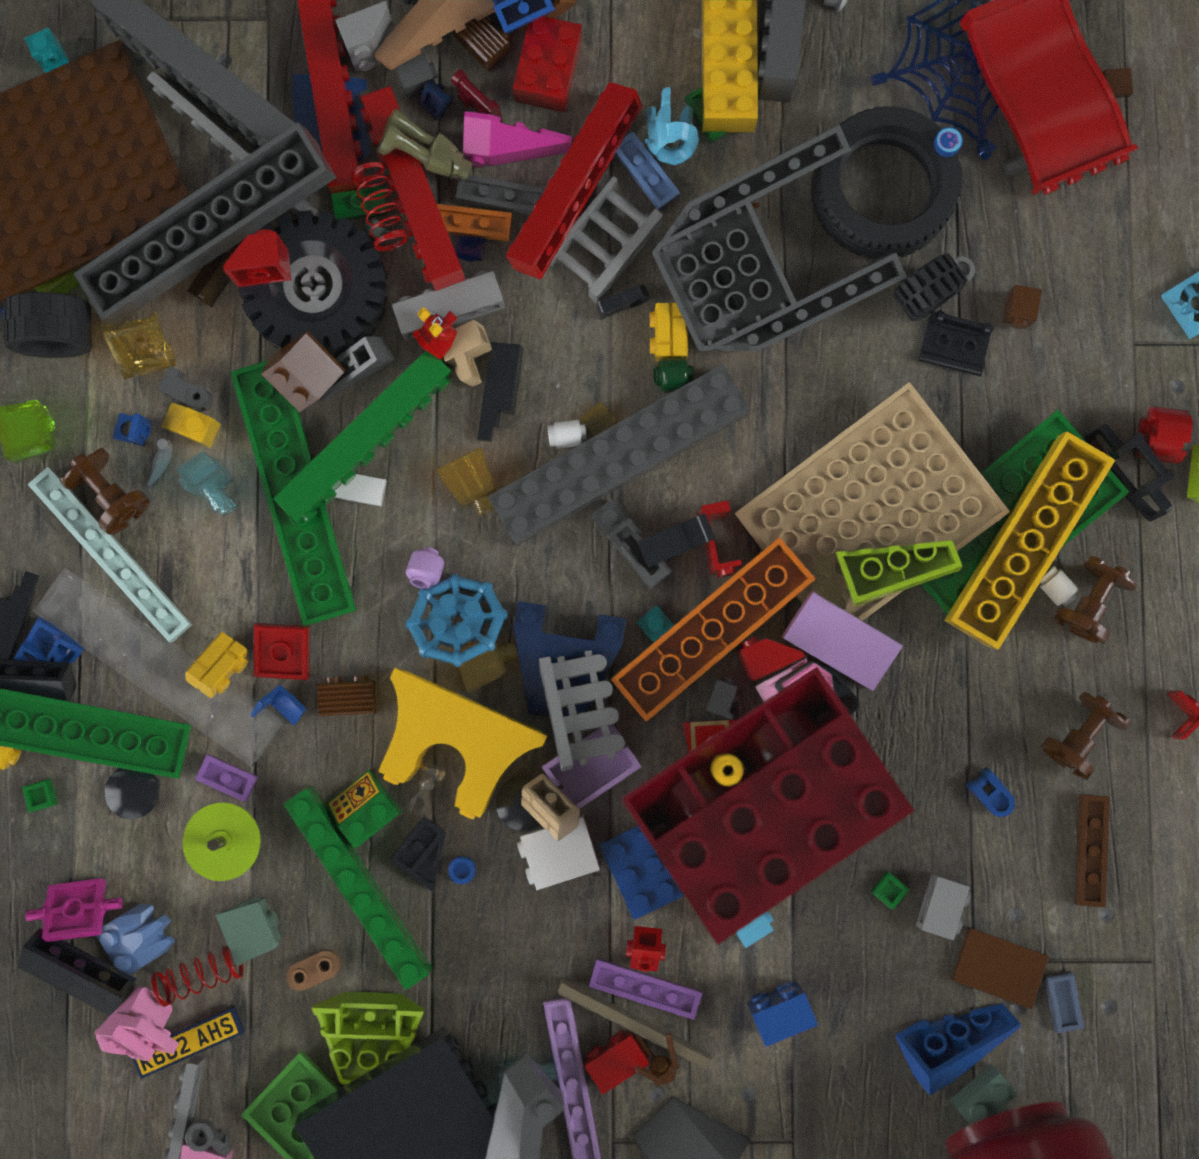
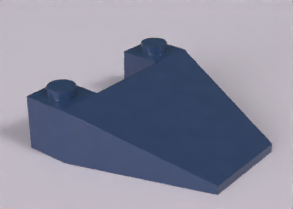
[514,601,626,717]

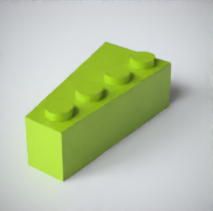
[835,540,962,607]

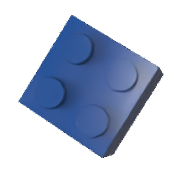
[747,981,818,1047]

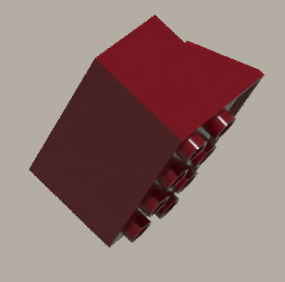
[621,667,915,945]

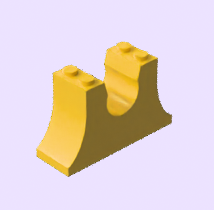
[378,668,549,819]

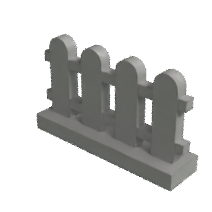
[539,650,625,771]

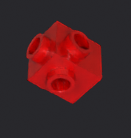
[626,926,666,972]

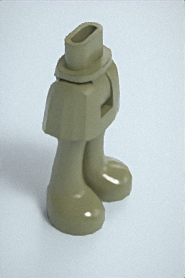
[376,108,472,180]

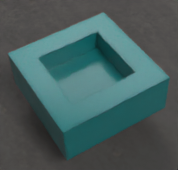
[636,605,674,643]

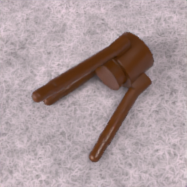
[634,1033,680,1087]

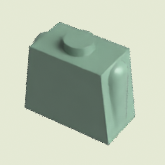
[215,896,282,966]

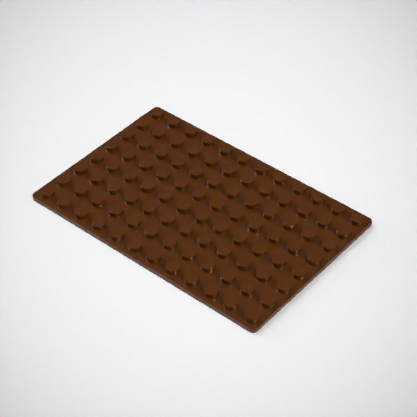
[0,41,190,304]

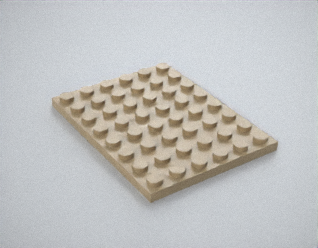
[734,382,1010,621]

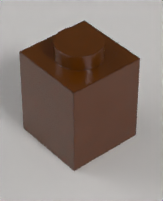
[1003,285,1042,329]

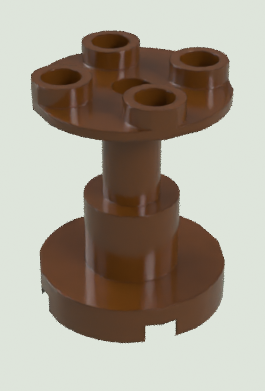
[60,448,150,535]
[1054,556,1137,644]
[1041,692,1131,780]

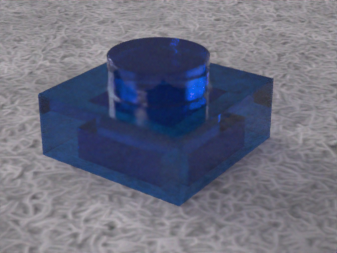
[455,236,486,262]

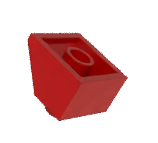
[223,229,292,287]
[735,636,805,681]

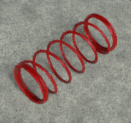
[350,162,408,251]
[151,945,244,1007]

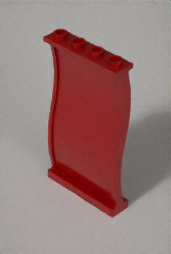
[960,0,1138,196]

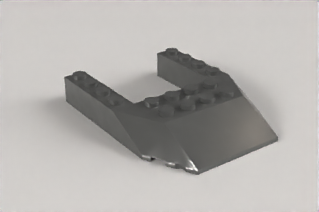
[652,125,907,351]

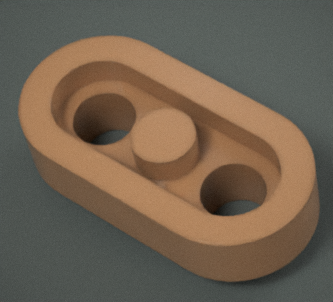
[286,949,341,991]

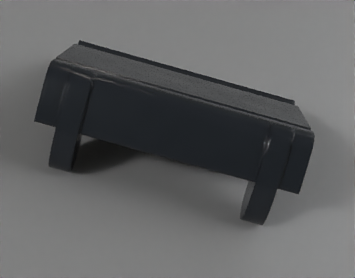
[918,310,995,377]

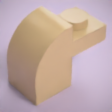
[444,320,492,387]

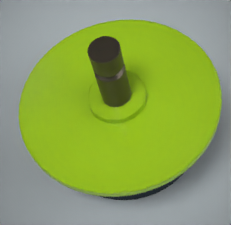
[183,802,261,881]

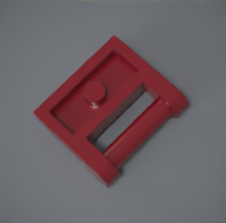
[451,69,503,123]

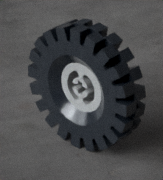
[238,210,389,358]

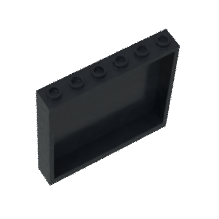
[295,1027,497,1159]

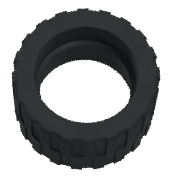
[4,292,92,358]

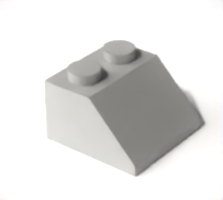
[336,1,394,73]

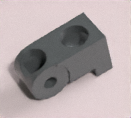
[157,365,213,412]

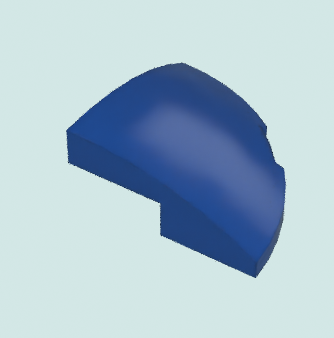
[13,616,84,664]

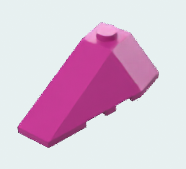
[463,111,573,168]

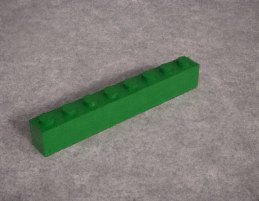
[273,351,451,526]
[283,786,433,991]

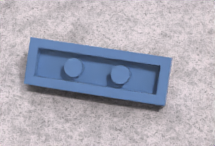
[615,131,680,211]

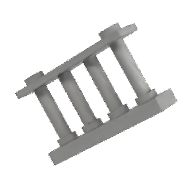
[549,176,663,303]

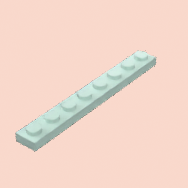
[28,467,192,643]

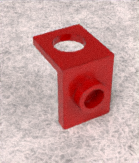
[1167,690,1199,740]

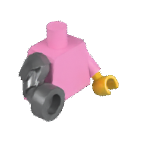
[180,1119,233,1159]

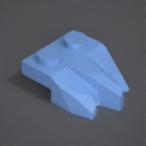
[96,903,175,975]

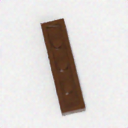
[1075,794,1110,907]

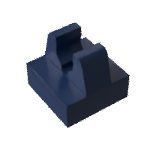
[419,80,454,121]

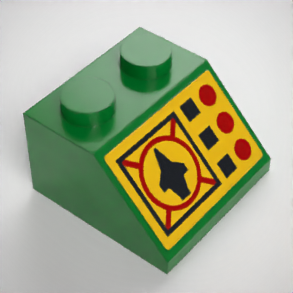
[327,769,403,849]

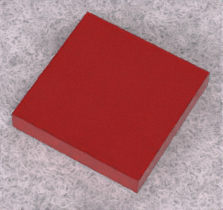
[254,623,310,680]

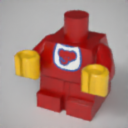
[412,307,458,360]

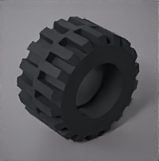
[893,253,968,321]

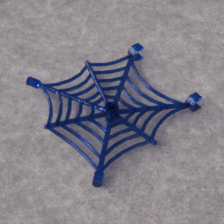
[871,0,999,161]

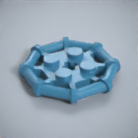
[406,574,507,667]

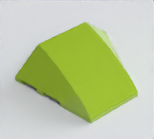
[312,992,424,1084]

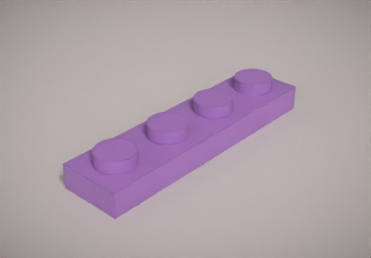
[589,958,702,1020]

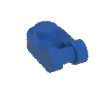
[965,767,1015,817]

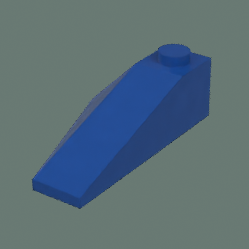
[896,1003,1021,1095]

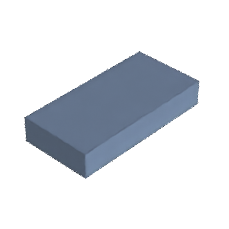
[1044,971,1085,1033]

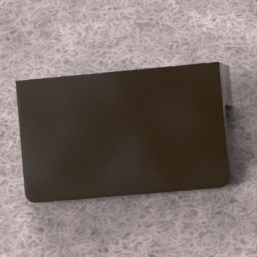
[187,253,232,308]

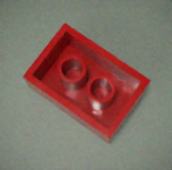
[513,16,582,112]

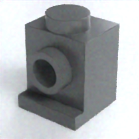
[705,676,740,720]

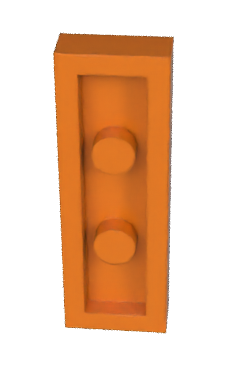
[437,204,513,242]

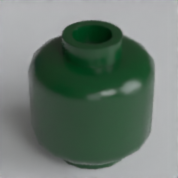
[653,357,693,392]

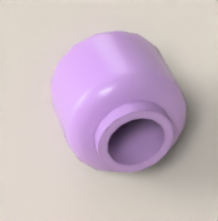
[406,547,445,589]

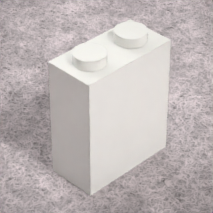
[517,814,600,890]

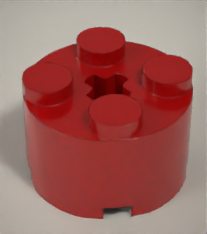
[1136,406,1193,464]

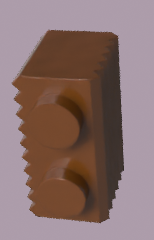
[452,15,511,72]
[317,675,377,716]

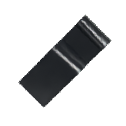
[637,513,716,567]

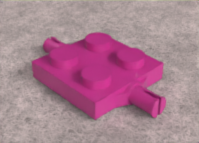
[25,878,123,942]

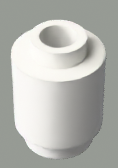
[547,419,587,449]
[1039,566,1078,606]

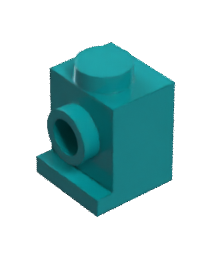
[24,28,69,73]

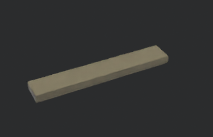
[557,978,711,1069]

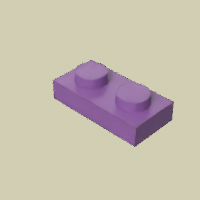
[195,754,259,802]

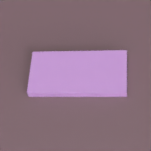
[782,590,903,691]

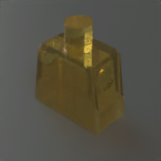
[435,447,496,516]
[452,639,519,694]

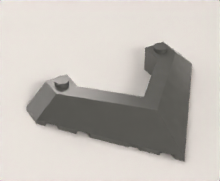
[485,1052,565,1159]

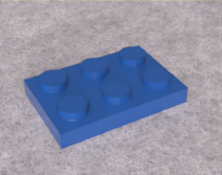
[599,826,683,920]

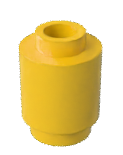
[711,753,743,785]

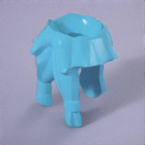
[645,87,699,166]

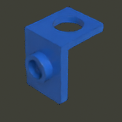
[113,413,151,446]
[250,684,306,725]

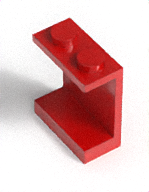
[697,500,742,578]

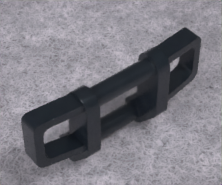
[1084,424,1175,522]

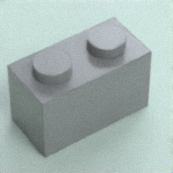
[916,873,971,941]

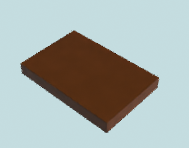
[951,927,1049,1009]

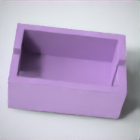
[542,725,641,809]

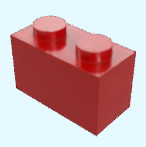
[584,1030,649,1095]

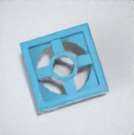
[1161,272,1199,340]

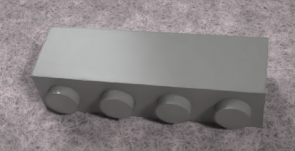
[392,271,505,341]

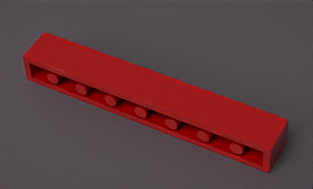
[297,0,366,193]
[506,82,643,280]
[360,86,465,291]

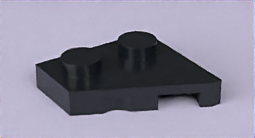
[390,814,446,891]

